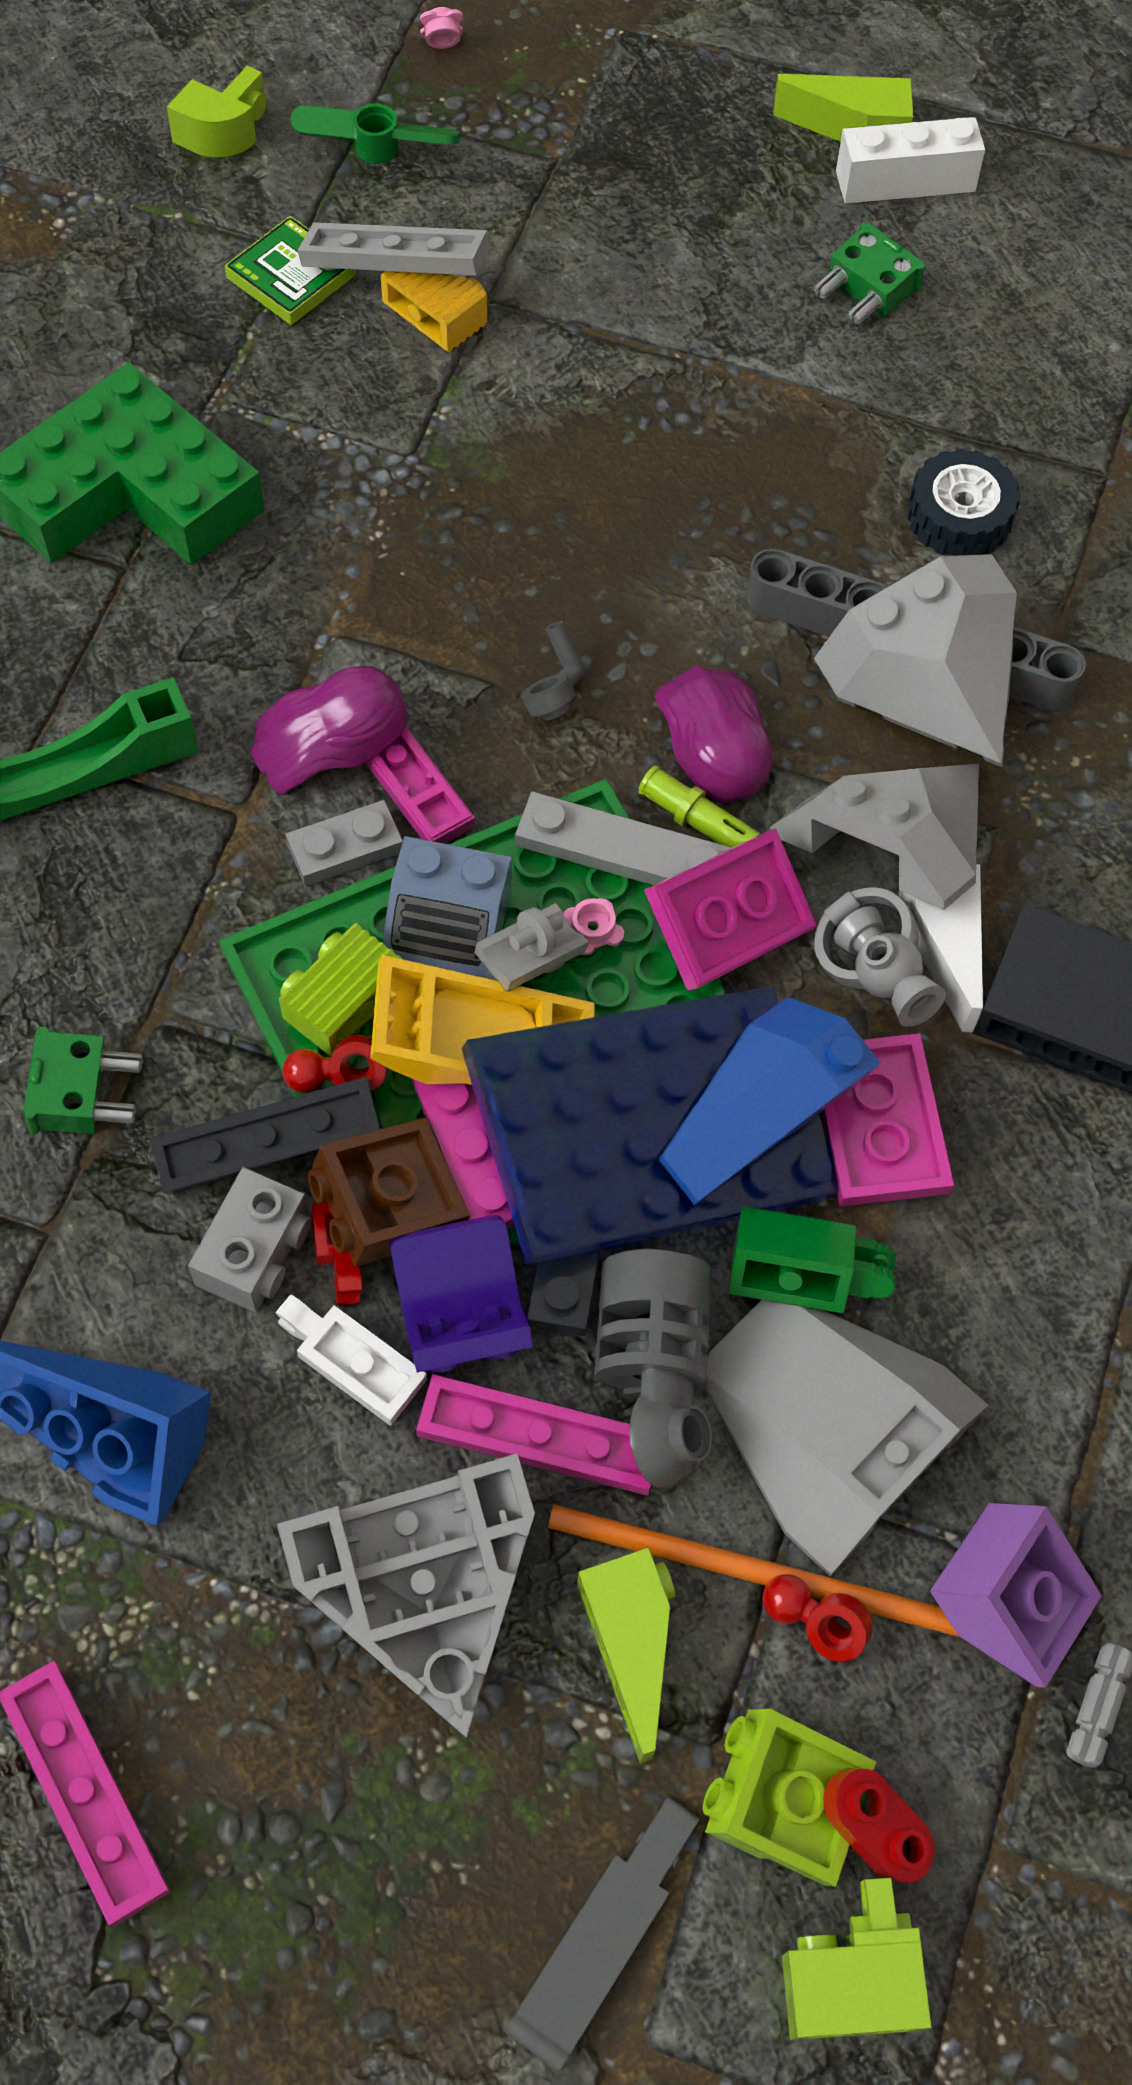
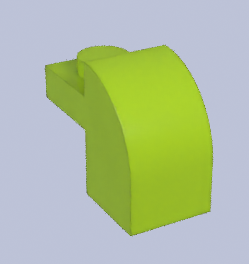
[167,65,267,157]

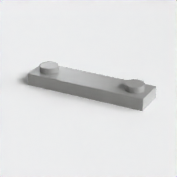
[297,222,491,277]
[515,791,731,885]

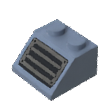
[382,836,512,978]

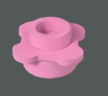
[420,7,464,49]
[563,898,624,955]

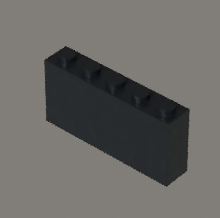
[973,903,1132,1094]

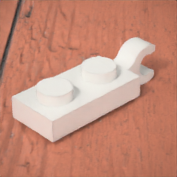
[276,1294,427,1426]

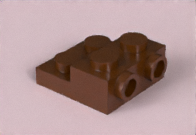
[308,1118,470,1267]

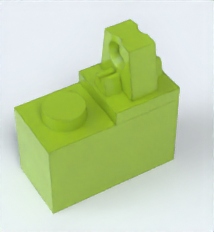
[782,1878,931,2040]

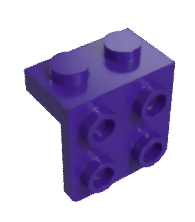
[390,1215,533,1373]

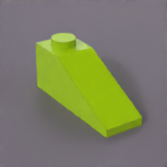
[773,74,913,142]
[577,1548,676,1764]

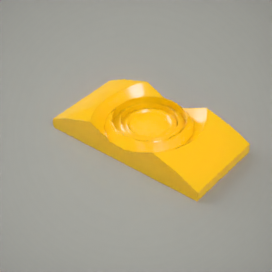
[370,955,595,1105]

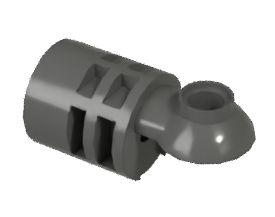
[594,1249,712,1489]

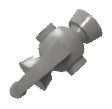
[814,887,946,1027]

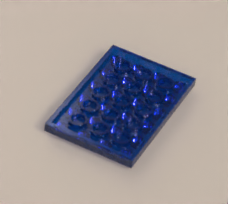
[461,986,839,1265]

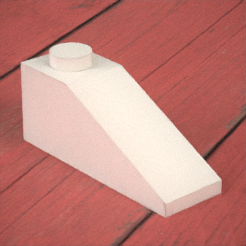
[899,864,983,1032]

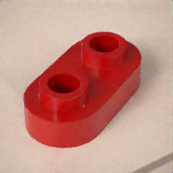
[824,1768,935,1883]

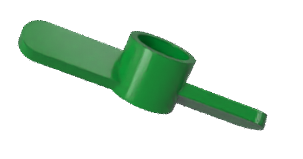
[291,103,460,164]

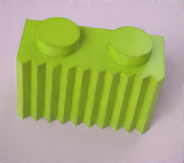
[279,923,402,1056]

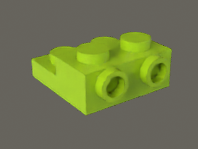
[703,1709,876,1887]

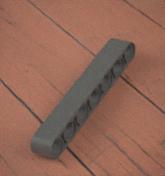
[746,548,1086,711]

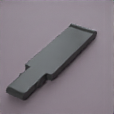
[504,1796,700,2072]

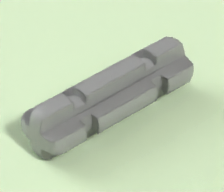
[1066,1643,1132,1768]

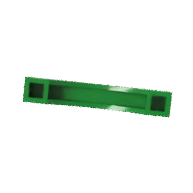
[0,677,199,821]

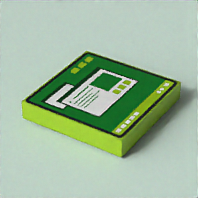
[225,216,357,326]

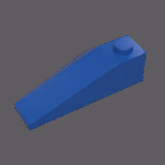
[659,997,881,1205]
[0,1340,211,1526]

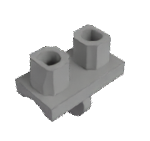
[475,903,589,992]

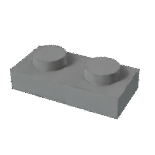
[285,800,403,887]

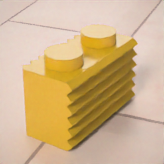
[381,271,487,353]

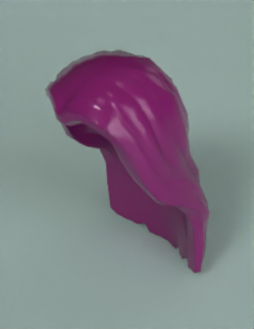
[654,665,773,803]
[251,666,408,795]

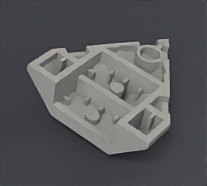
[814,554,1018,768]
[770,764,979,910]
[277,1453,535,1737]

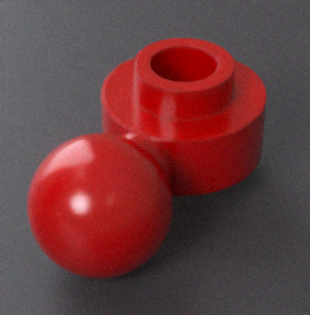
[282,1035,387,1094]
[762,1574,873,1662]

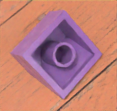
[930,1503,1102,1688]

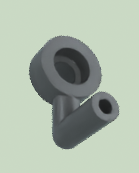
[521,621,585,720]

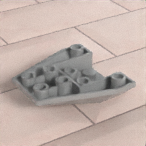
[705,1300,989,1577]

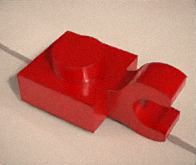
[311,1202,362,1306]

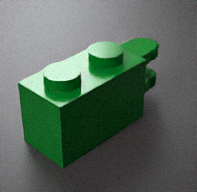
[728,1206,896,1314]

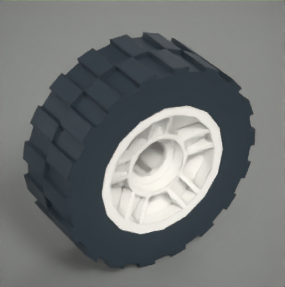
[907,449,1020,556]

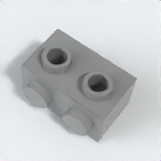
[188,1167,312,1313]

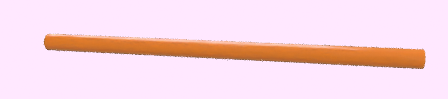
[548,1505,961,1638]

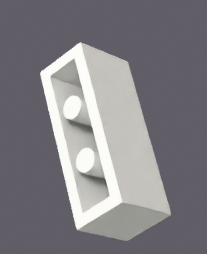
[836,117,985,204]

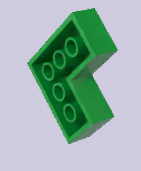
[0,362,265,565]

